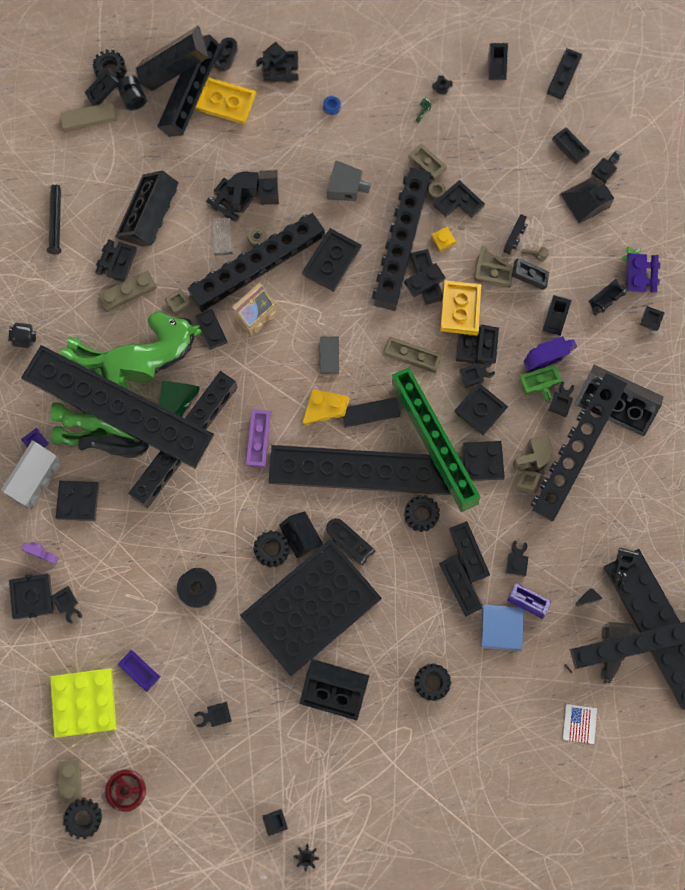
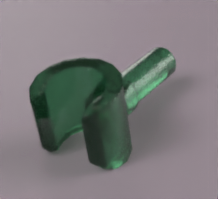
[415,97,432,123]

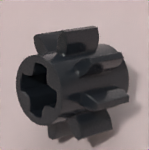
[293,844,320,872]

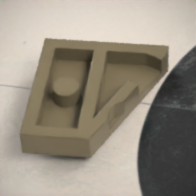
[474,246,513,288]

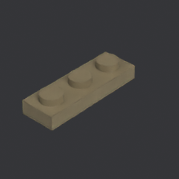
[98,270,157,312]

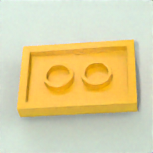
[195,77,257,125]
[440,280,481,336]

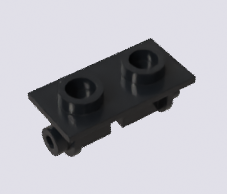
[588,279,627,316]

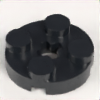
[177,568,217,608]

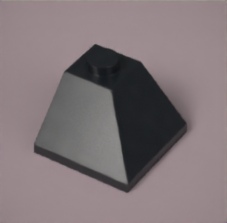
[560,177,614,224]

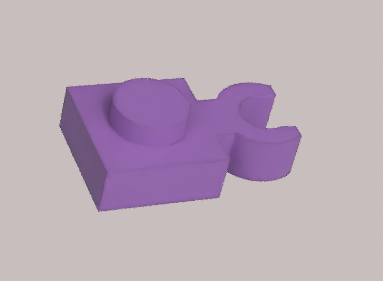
[21,542,59,564]

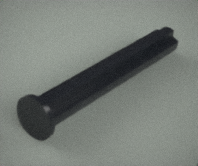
[47,185,62,255]

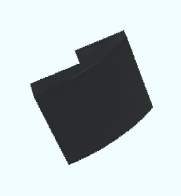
[456,324,499,364]

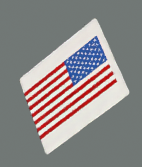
[563,704,597,744]

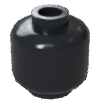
[8,322,36,348]

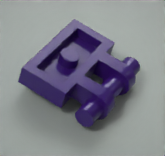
[626,253,660,293]

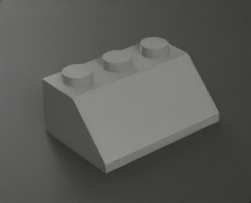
[0,440,61,509]

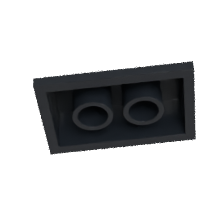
[299,659,370,721]

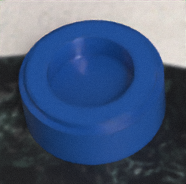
[323,96,341,115]

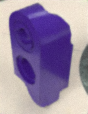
[524,336,577,373]

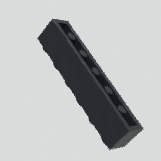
[157,35,221,137]

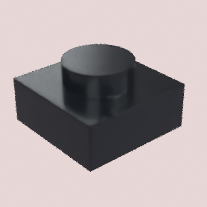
[640,306,665,331]
[262,809,288,836]

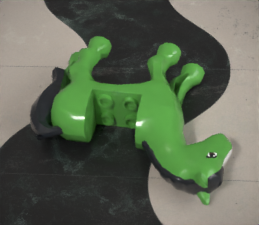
[50,312,201,458]

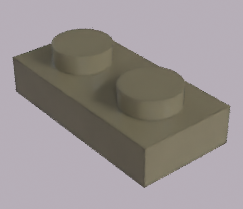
[408,143,447,181]
[59,760,82,804]

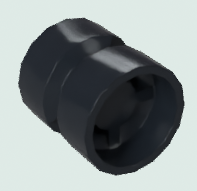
[117,76,147,111]

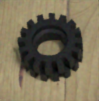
[92,49,127,81]
[404,495,440,532]
[253,530,289,568]
[414,663,451,701]
[63,797,102,839]

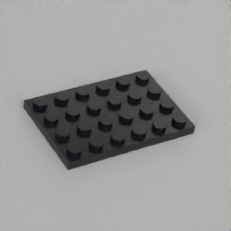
[240,539,382,677]

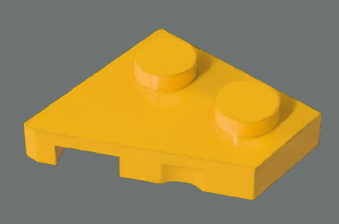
[302,389,350,426]

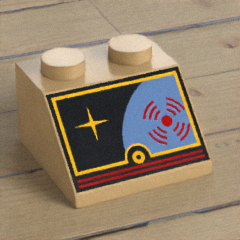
[232,282,277,335]

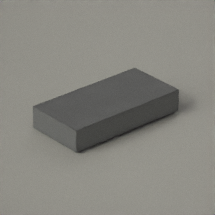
[320,336,339,374]

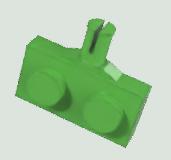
[519,364,562,402]

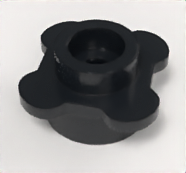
[432,75,453,95]

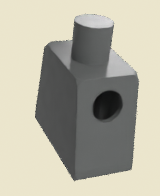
[327,160,371,201]

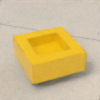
[431,227,456,252]

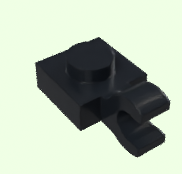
[591,150,622,184]

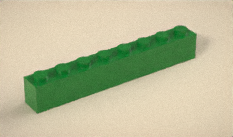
[392,367,480,512]

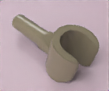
[522,247,549,261]

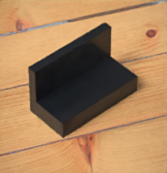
[279,511,324,558]

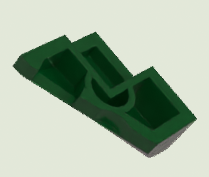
[159,381,200,417]

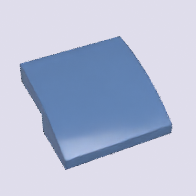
[481,605,523,651]

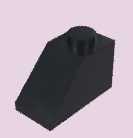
[259,170,279,205]

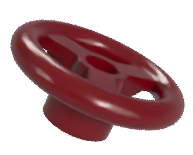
[105,769,146,812]

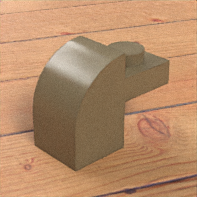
[513,434,553,472]

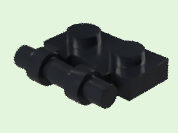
[263,51,299,83]
[206,177,254,222]
[95,239,137,282]

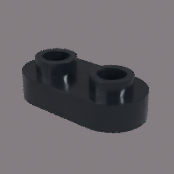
[214,37,238,71]

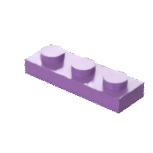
[246,409,271,468]

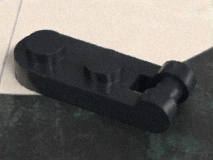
[326,518,376,566]

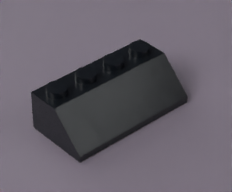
[136,26,208,91]
[115,170,179,247]
[575,365,664,436]

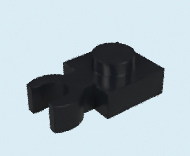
[256,41,288,73]
[459,362,495,388]
[548,381,574,417]
[506,541,529,577]
[51,586,82,624]
[194,702,232,728]

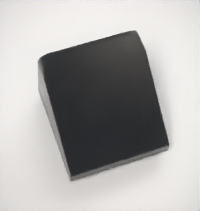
[575,588,603,607]

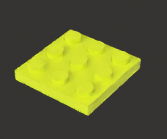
[50,668,117,738]

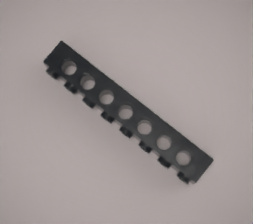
[372,167,431,311]
[188,212,325,312]
[128,371,238,509]
[530,373,627,522]

